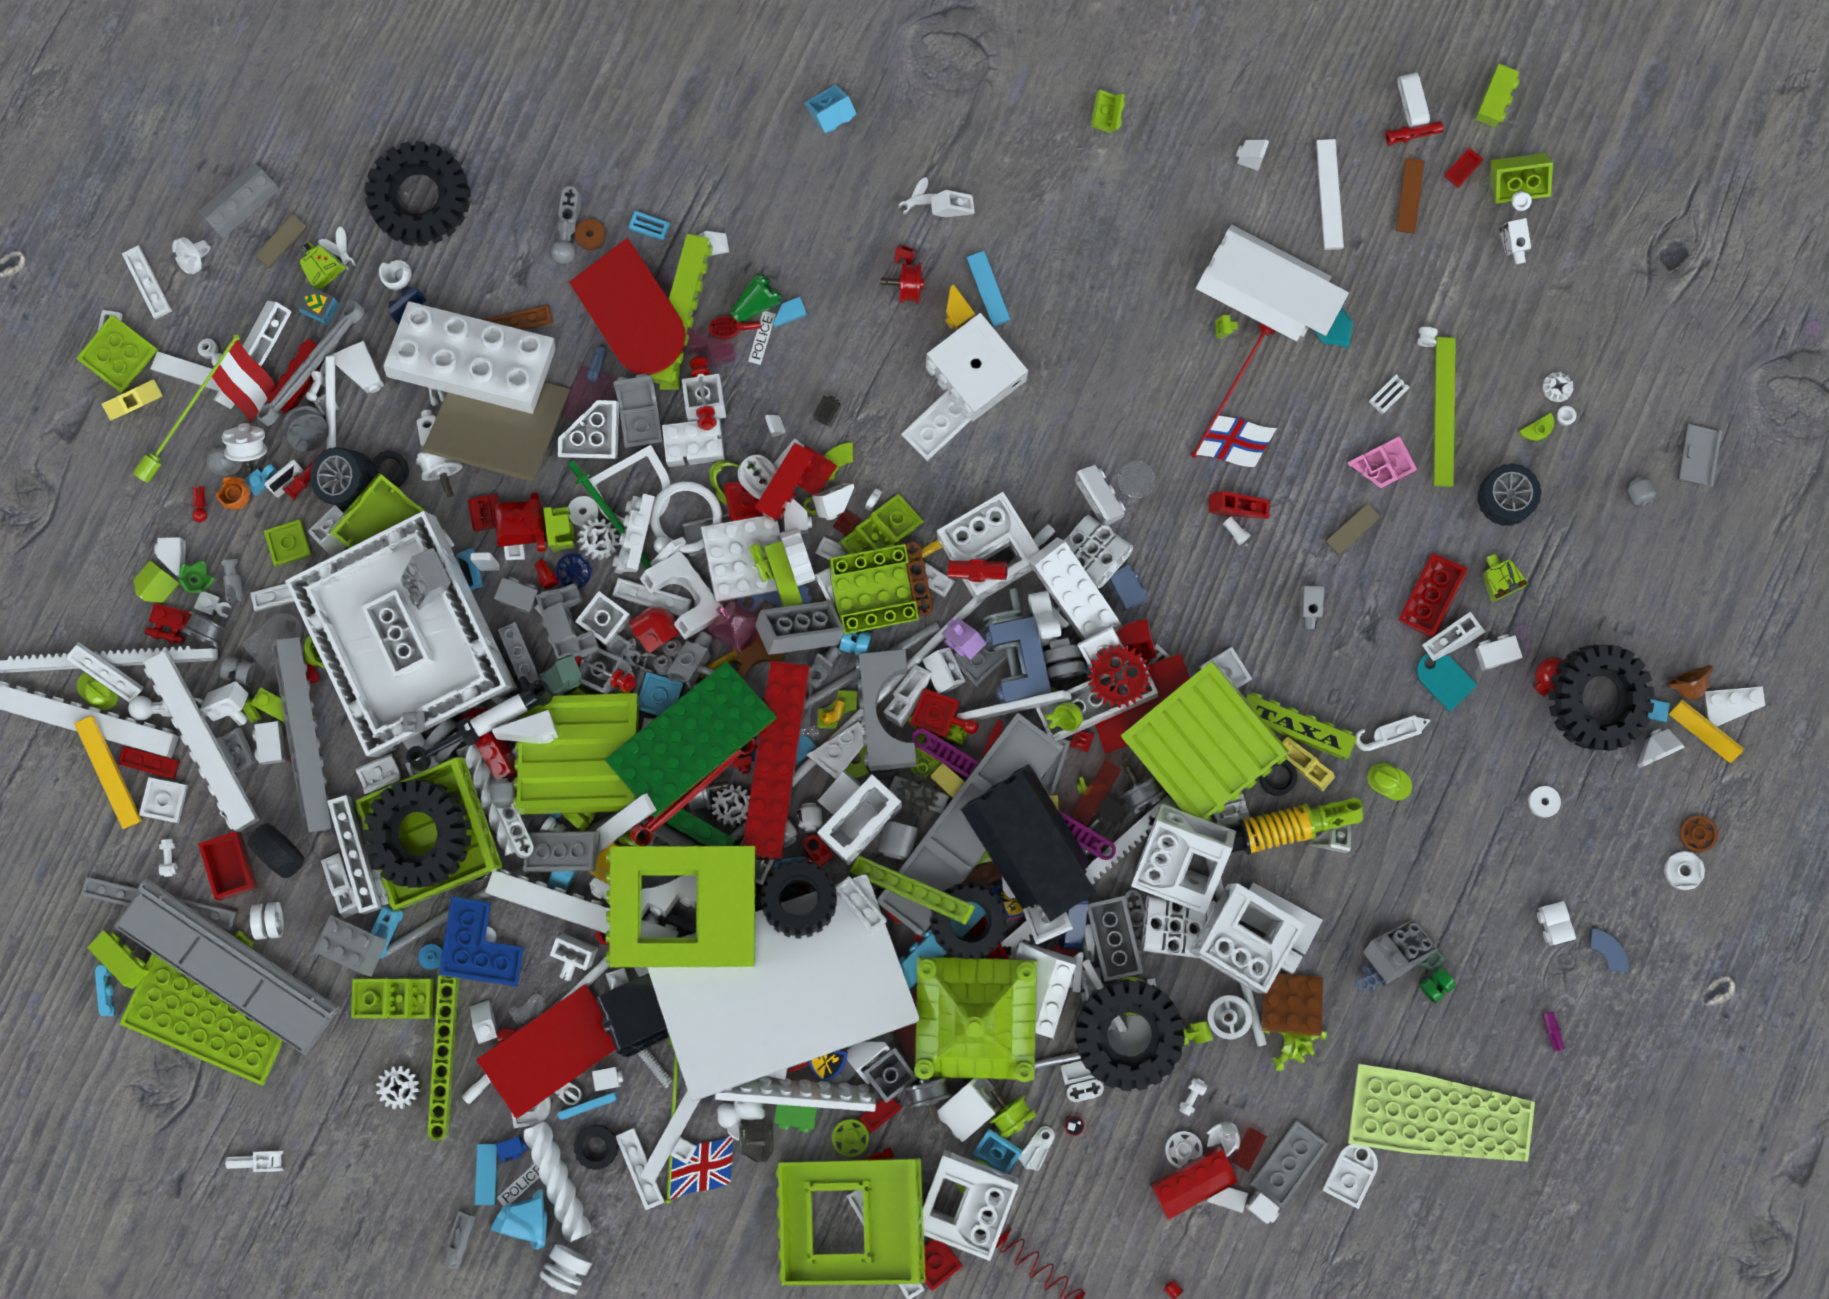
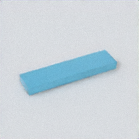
[966,251,1010,327]

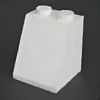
[937,1078,1001,1142]

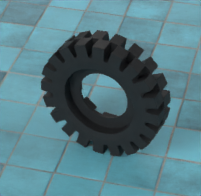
[365,141,471,246]
[1548,644,1655,751]
[363,780,471,888]
[1075,979,1185,1091]

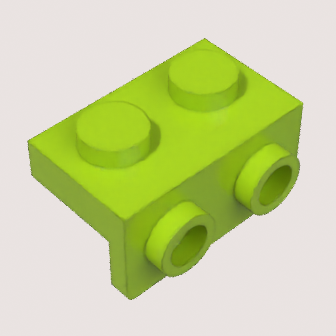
[1091,90,1125,133]

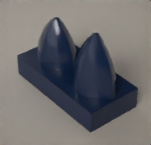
[386,286,427,325]

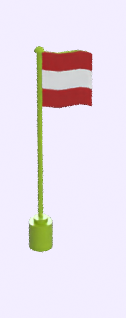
[133,334,276,483]

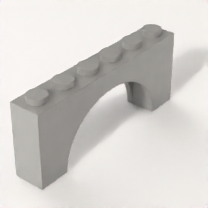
[856,649,917,771]

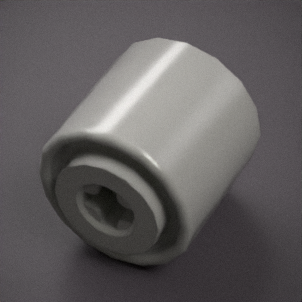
[878,821,919,861]

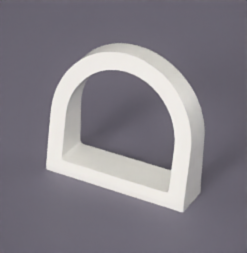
[588,445,671,528]

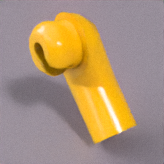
[820,700,845,724]

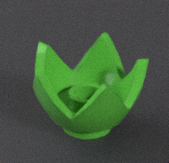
[179,561,215,594]

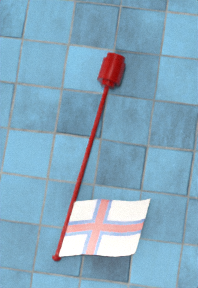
[1191,322,1277,467]

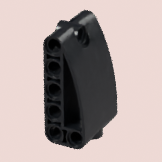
[596,973,670,1057]

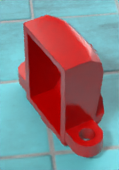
[493,492,548,552]

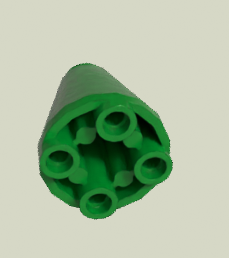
[730,273,783,323]

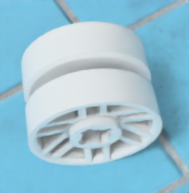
[250,902,284,940]

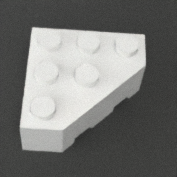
[558,400,619,459]

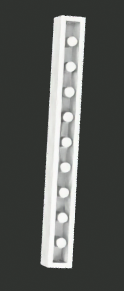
[143,651,260,832]
[0,681,179,758]
[485,869,681,941]

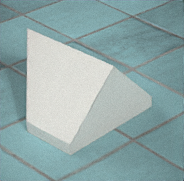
[1308,820,1351,853]

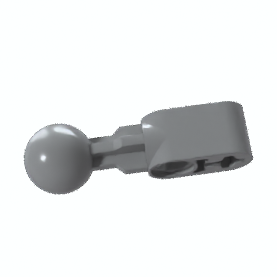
[551,186,582,264]

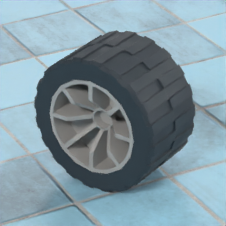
[310,447,376,508]
[1477,463,1542,526]

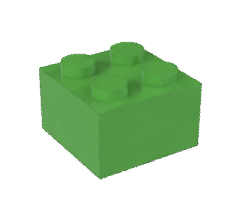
[774,1104,818,1133]

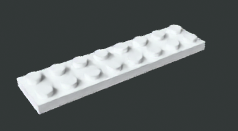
[715,1076,876,1112]

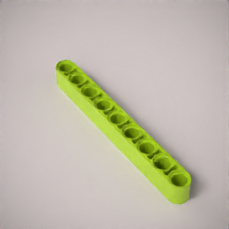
[428,975,460,1141]

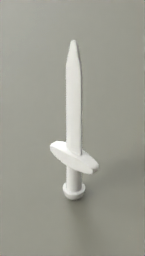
[306,339,340,401]

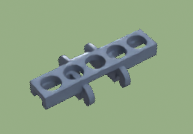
[1355,966,1388,992]

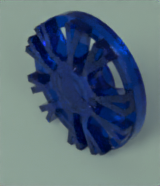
[556,553,592,589]

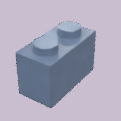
[1108,565,1148,612]

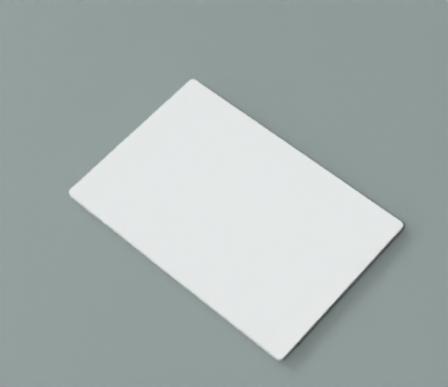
[647,875,919,1101]

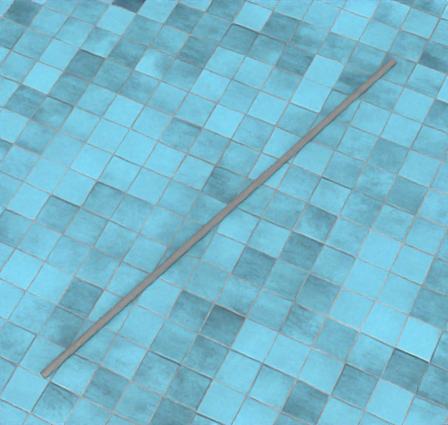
[386,622,941,957]

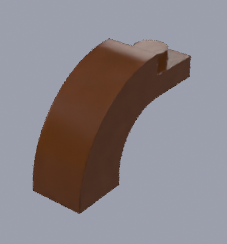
[735,642,788,680]

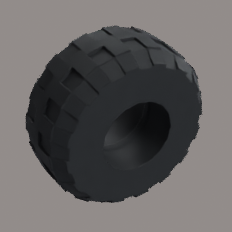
[247,823,305,878]

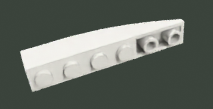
[214,301,292,409]

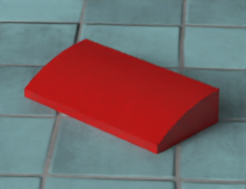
[1398,553,1468,638]

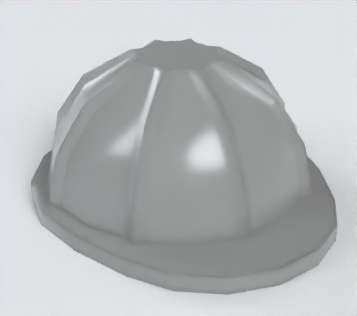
[206,444,243,476]

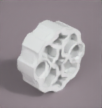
[780,527,816,586]

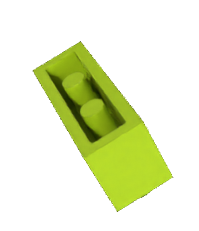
[1475,64,1520,128]
[87,930,149,989]

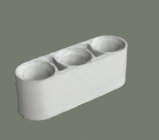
[1397,72,1430,128]

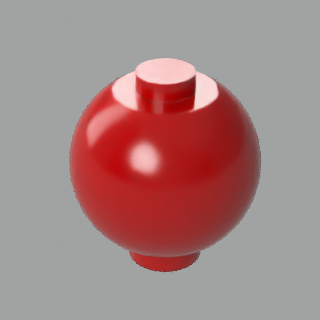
[1533,657,1568,697]

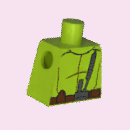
[1482,553,1528,603]

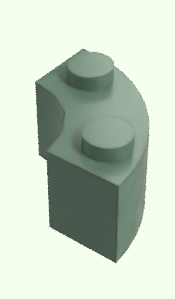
[540,655,582,696]

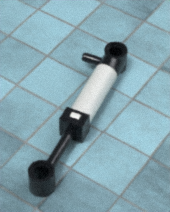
[406,676,553,771]

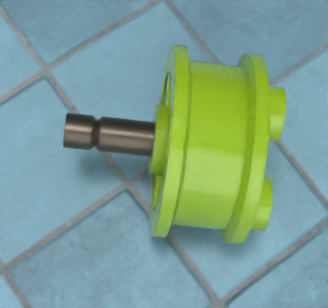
[989,1088,1037,1139]

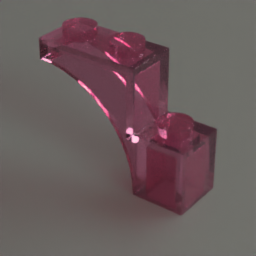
[682,328,736,367]

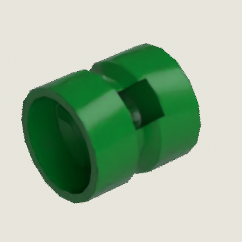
[1419,967,1457,1004]

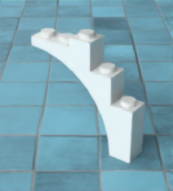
[590,875,696,919]

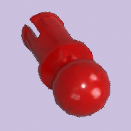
[191,486,208,523]

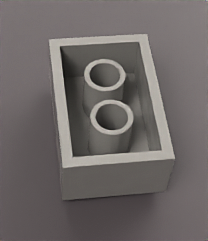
[314,915,388,977]

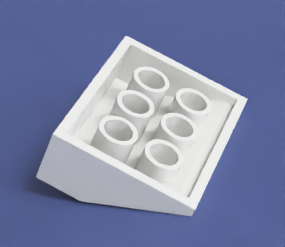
[1015,941,1077,1038]

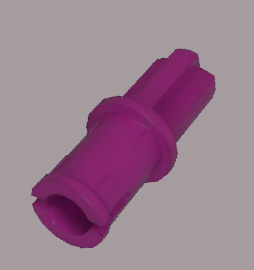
[1542,1011,1565,1052]

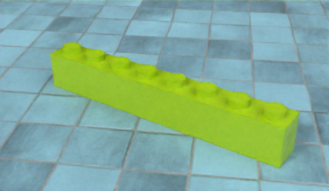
[648,234,713,387]

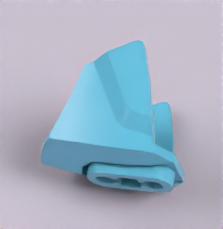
[491,1189,547,1250]

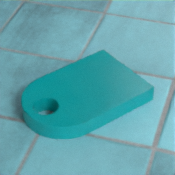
[1416,653,1478,712]

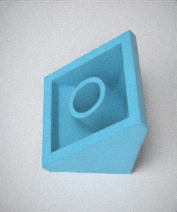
[972,1128,1022,1173]

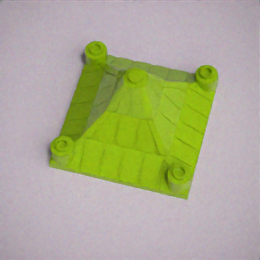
[914,957,1037,1082]

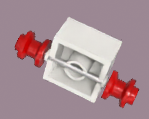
[682,356,726,431]

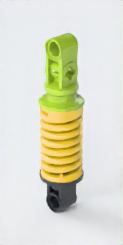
[1229,798,1363,855]

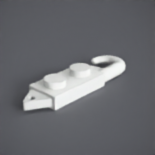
[1355,715,1430,751]

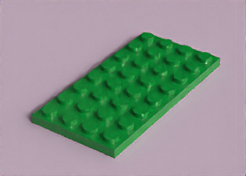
[604,661,777,819]

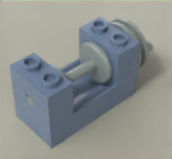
[984,588,1051,704]

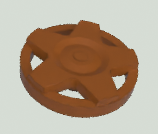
[1680,815,1718,852]

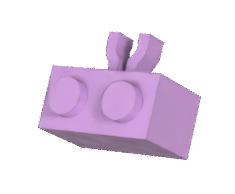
[942,618,986,659]

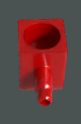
[801,835,834,868]

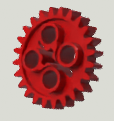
[1087,644,1151,708]

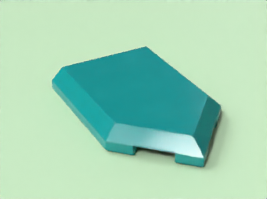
[1312,307,1353,348]

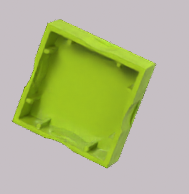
[328,473,440,548]

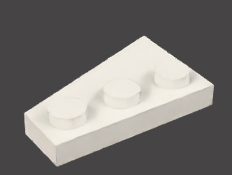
[1703,686,1765,726]
[806,722,866,779]

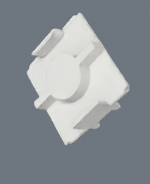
[1213,791,1250,828]

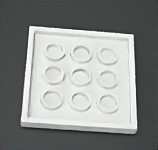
[700,516,782,602]

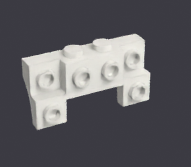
[612,494,655,574]

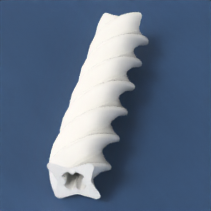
[456,744,525,856]
[524,1121,591,1242]

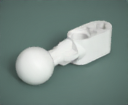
[128,696,207,721]

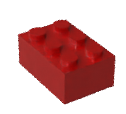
[198,831,258,901]

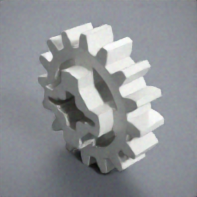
[577,518,619,560]
[711,785,750,828]
[376,1066,420,1109]

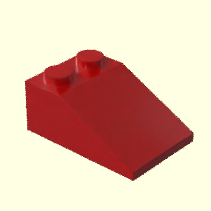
[1116,619,1157,664]

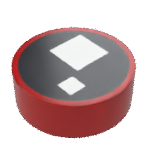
[1064,1116,1084,1136]

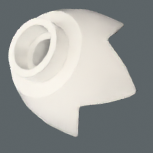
[1207,1121,1240,1157]

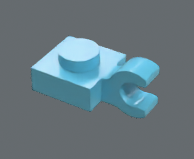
[244,464,278,496]

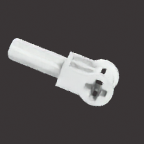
[225,1150,284,1172]

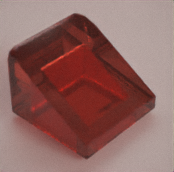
[833,509,861,536]

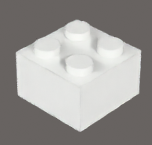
[575,591,632,647]

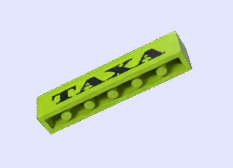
[1245,692,1357,761]

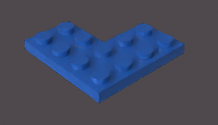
[438,897,524,987]

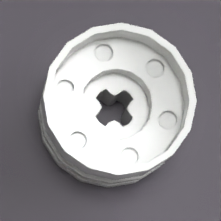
[539,1244,592,1295]

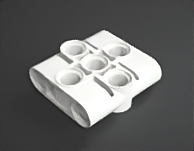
[1064,515,1133,588]
[1141,894,1206,958]

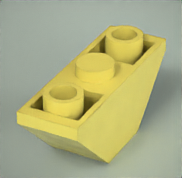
[102,379,163,421]

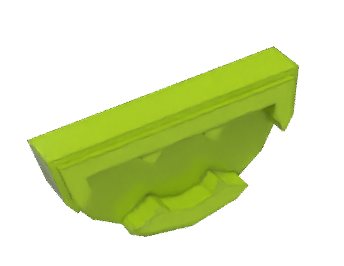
[1518,412,1554,442]

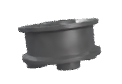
[182,611,230,648]

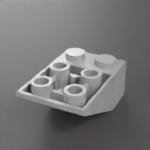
[401,548,451,610]
[1363,919,1438,983]

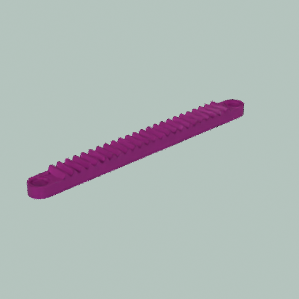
[912,729,1116,860]

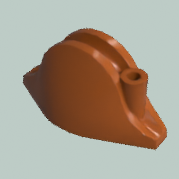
[1666,665,1713,700]

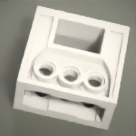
[937,492,1040,603]
[817,775,902,865]
[1131,803,1236,914]
[1190,883,1305,993]
[923,1150,1019,1261]

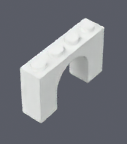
[640,551,726,639]

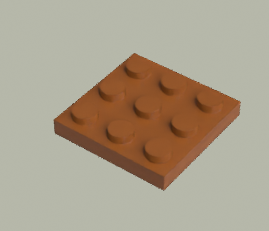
[1261,973,1323,1036]

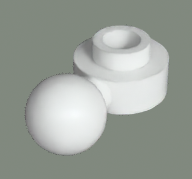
[198,339,222,366]

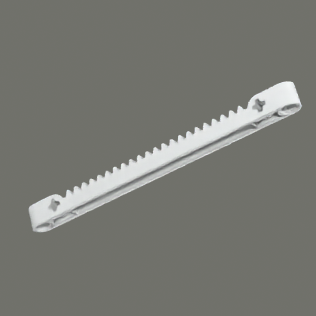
[1000,795,1181,959]

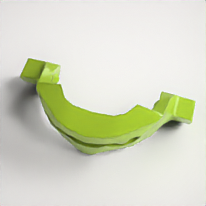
[709,460,756,505]

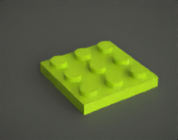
[76,314,158,394]

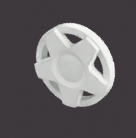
[1165,1131,1203,1168]

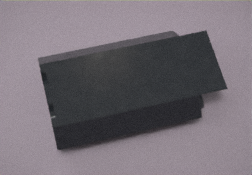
[960,764,1096,922]

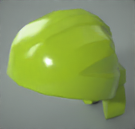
[1044,702,1083,731]

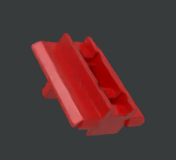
[468,494,499,532]

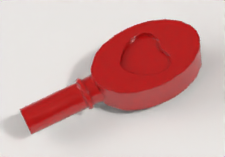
[709,316,761,340]

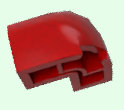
[629,606,680,654]

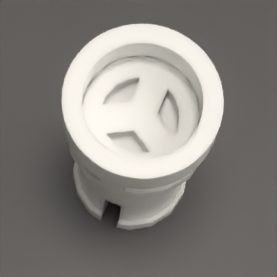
[1223,516,1251,545]

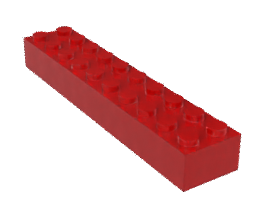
[743,661,810,861]

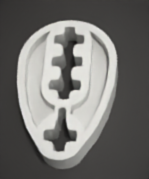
[738,455,777,500]

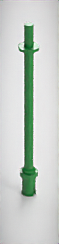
[568,460,652,570]

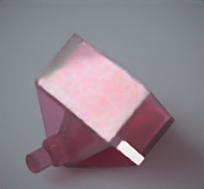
[708,600,760,656]

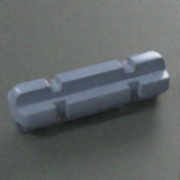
[587,346,607,382]

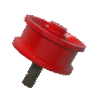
[880,261,925,305]

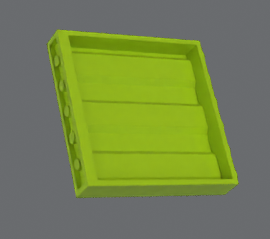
[1121,660,1289,821]
[513,693,639,815]
[356,757,503,910]

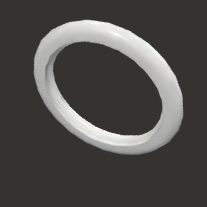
[650,481,722,553]

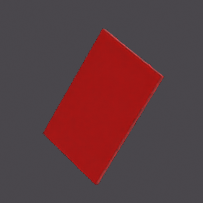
[1095,653,1190,754]

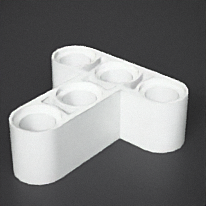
[1028,591,1061,647]

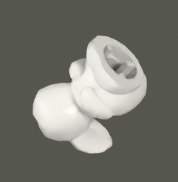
[717,1101,765,1141]

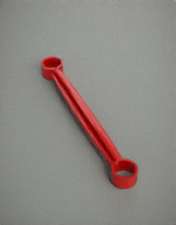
[630,739,755,846]

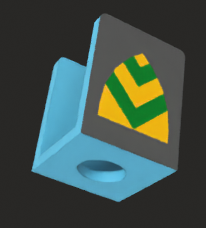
[294,284,339,326]

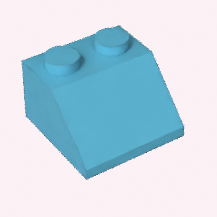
[804,84,857,133]

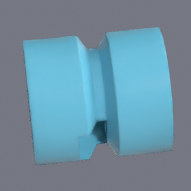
[839,631,872,656]

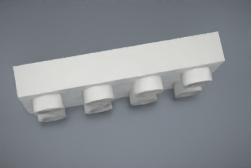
[384,301,556,414]

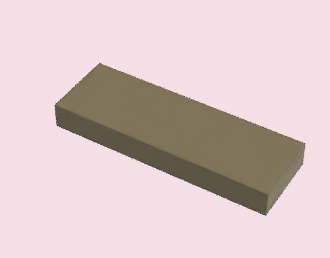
[254,215,308,269]
[1325,504,1381,556]

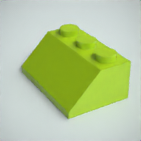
[1490,153,1553,204]

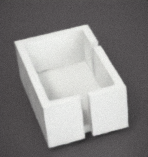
[662,418,725,467]

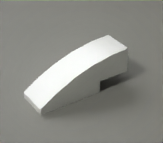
[883,664,931,728]
[321,853,359,919]

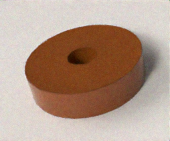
[575,219,606,250]

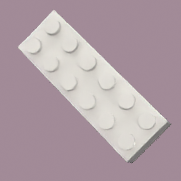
[1027,537,1123,641]
[1036,658,1158,741]

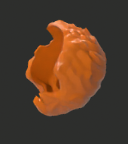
[215,476,251,510]

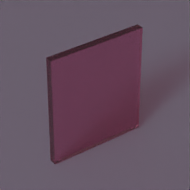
[561,365,618,422]

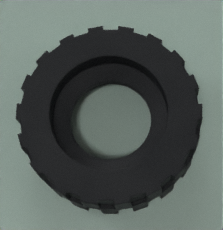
[574,1125,619,1170]

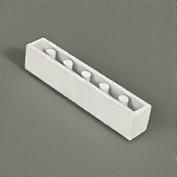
[327,795,382,914]

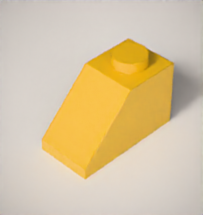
[945,284,975,331]

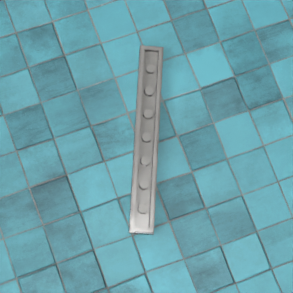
[81,876,238,931]

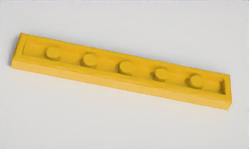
[74,715,142,829]

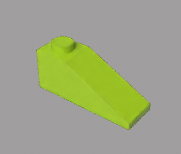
[251,687,316,723]

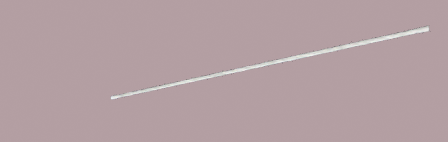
[461,524,1055,1104]

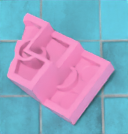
[1348,436,1418,488]

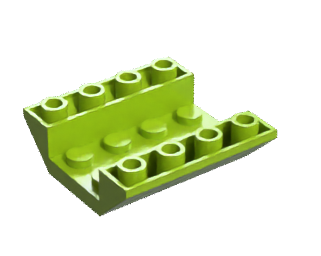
[830,544,919,634]

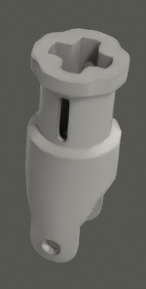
[221,559,243,604]

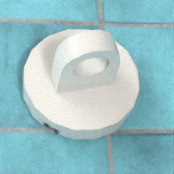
[172,237,211,274]

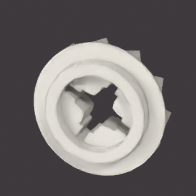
[1543,372,1574,402]

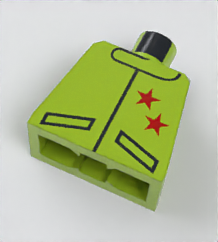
[300,242,347,291]

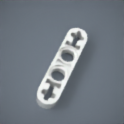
[493,804,534,858]

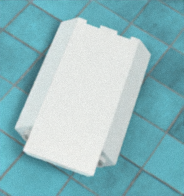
[1196,225,1349,341]

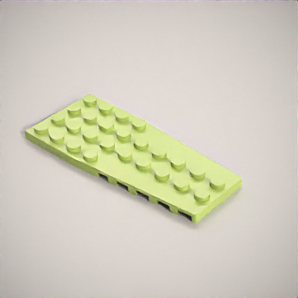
[1348,1064,1535,1161]

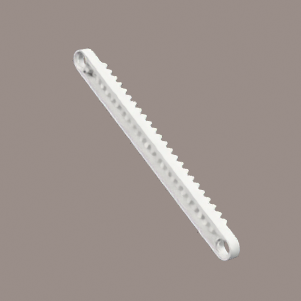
[0,646,218,673]

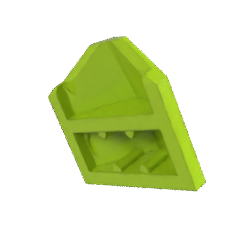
[133,560,180,604]

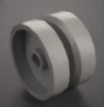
[1043,645,1087,681]
[422,718,467,764]

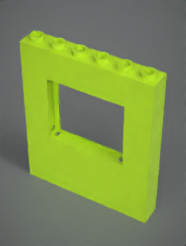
[606,846,755,967]
[776,1158,925,1285]

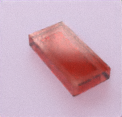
[1231,1127,1267,1172]

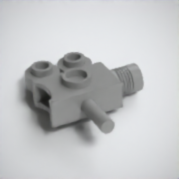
[653,632,715,689]

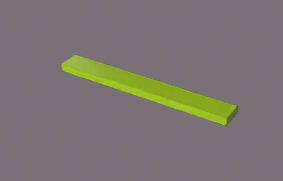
[1433,337,1456,487]
[849,855,975,925]

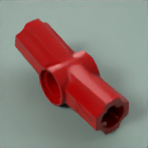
[947,559,1008,582]

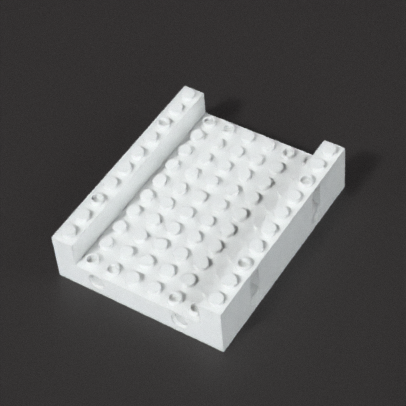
[285,511,517,757]

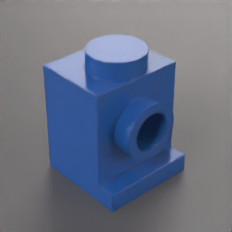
[496,1136,529,1164]

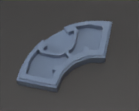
[1589,928,1629,973]

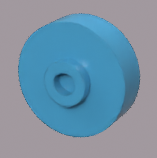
[418,944,442,970]

